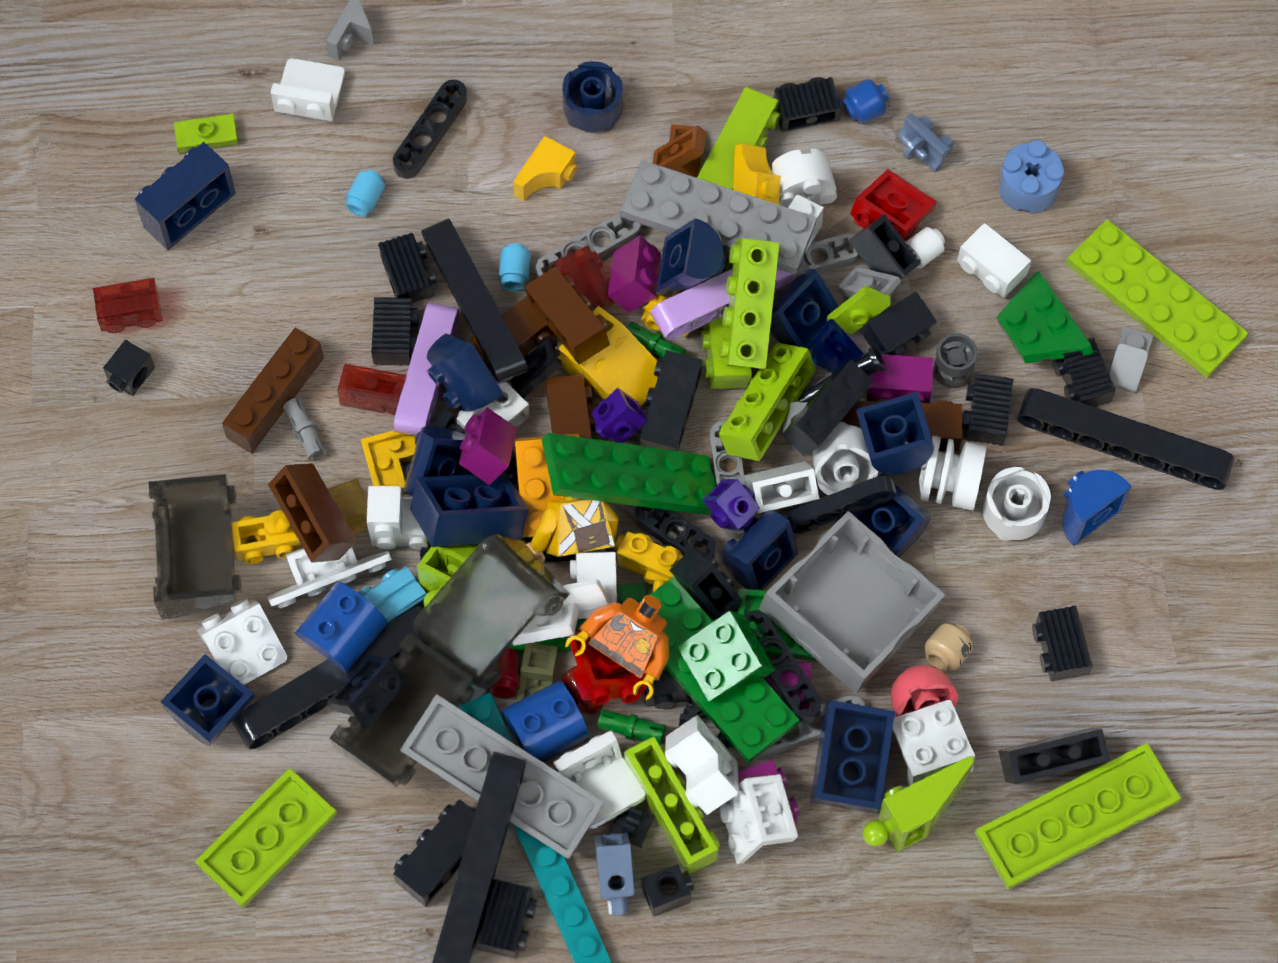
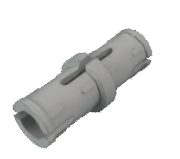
[283,398,327,461]

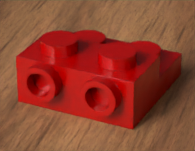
[849,169,937,241]
[569,631,647,705]

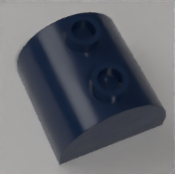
[656,218,726,297]
[770,268,839,351]
[427,333,504,411]
[856,392,934,474]
[404,426,469,497]
[853,473,931,558]
[723,510,798,590]
[160,654,255,746]

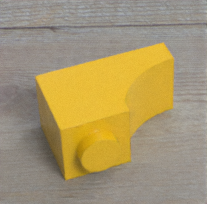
[513,136,578,201]
[733,144,781,205]

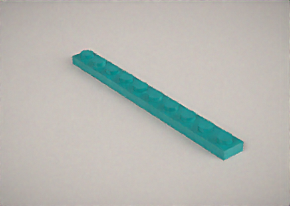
[460,693,612,963]

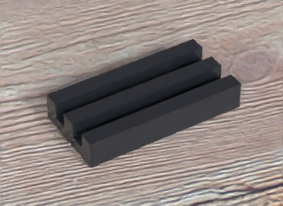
[510,337,563,399]

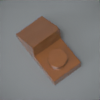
[653,125,706,178]

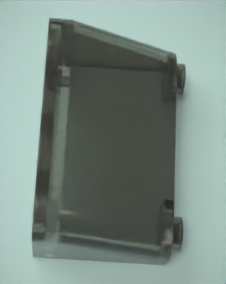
[149,474,242,620]
[412,534,570,689]
[329,633,475,787]

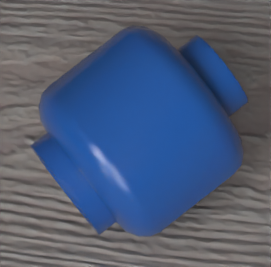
[842,79,889,124]

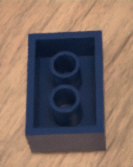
[134,142,236,251]
[410,472,529,547]
[810,700,895,813]

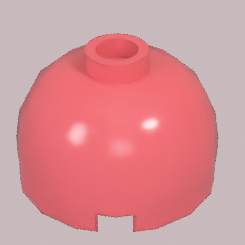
[890,665,959,717]

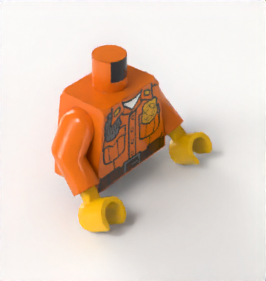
[565,595,669,700]

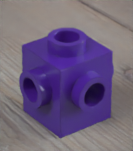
[591,388,647,443]
[702,479,760,530]

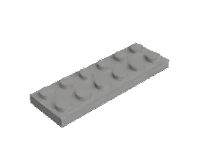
[620,160,817,275]
[400,694,605,859]

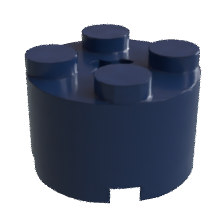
[562,61,623,132]

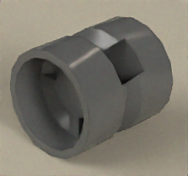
[933,333,978,388]

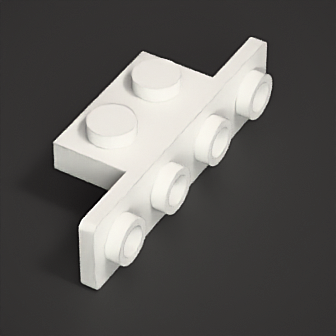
[267,547,392,608]
[478,579,609,645]

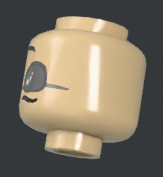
[925,623,973,672]

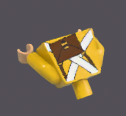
[522,497,619,564]

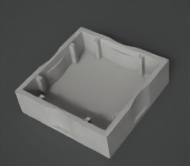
[759,511,945,694]

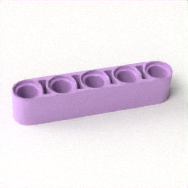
[650,269,797,340]
[394,303,460,436]

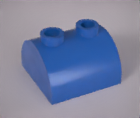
[1062,470,1131,546]
[295,582,388,673]
[501,680,589,763]

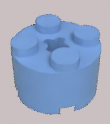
[999,140,1064,213]

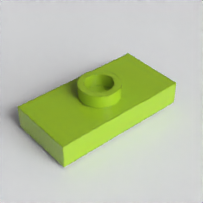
[174,114,238,153]
[827,285,891,335]

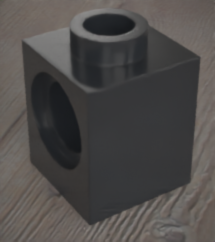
[103,339,155,396]
[641,864,694,917]

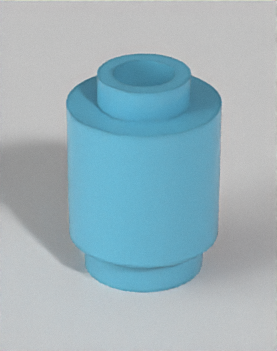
[345,170,386,217]
[498,243,531,291]

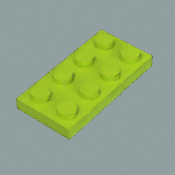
[194,767,337,909]

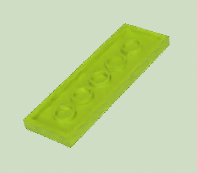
[1066,219,1249,378]
[975,743,1181,890]

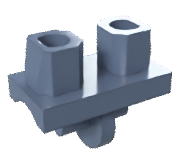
[897,114,954,172]

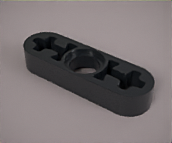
[635,506,716,558]

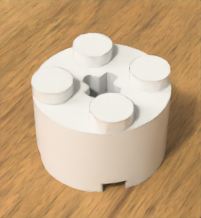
[772,148,837,208]
[812,422,878,495]
[983,467,1051,541]

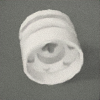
[919,436,986,511]

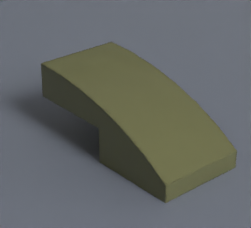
[516,643,558,702]

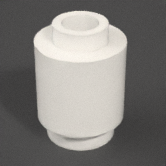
[906,227,945,270]

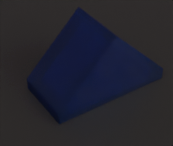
[812,319,864,374]

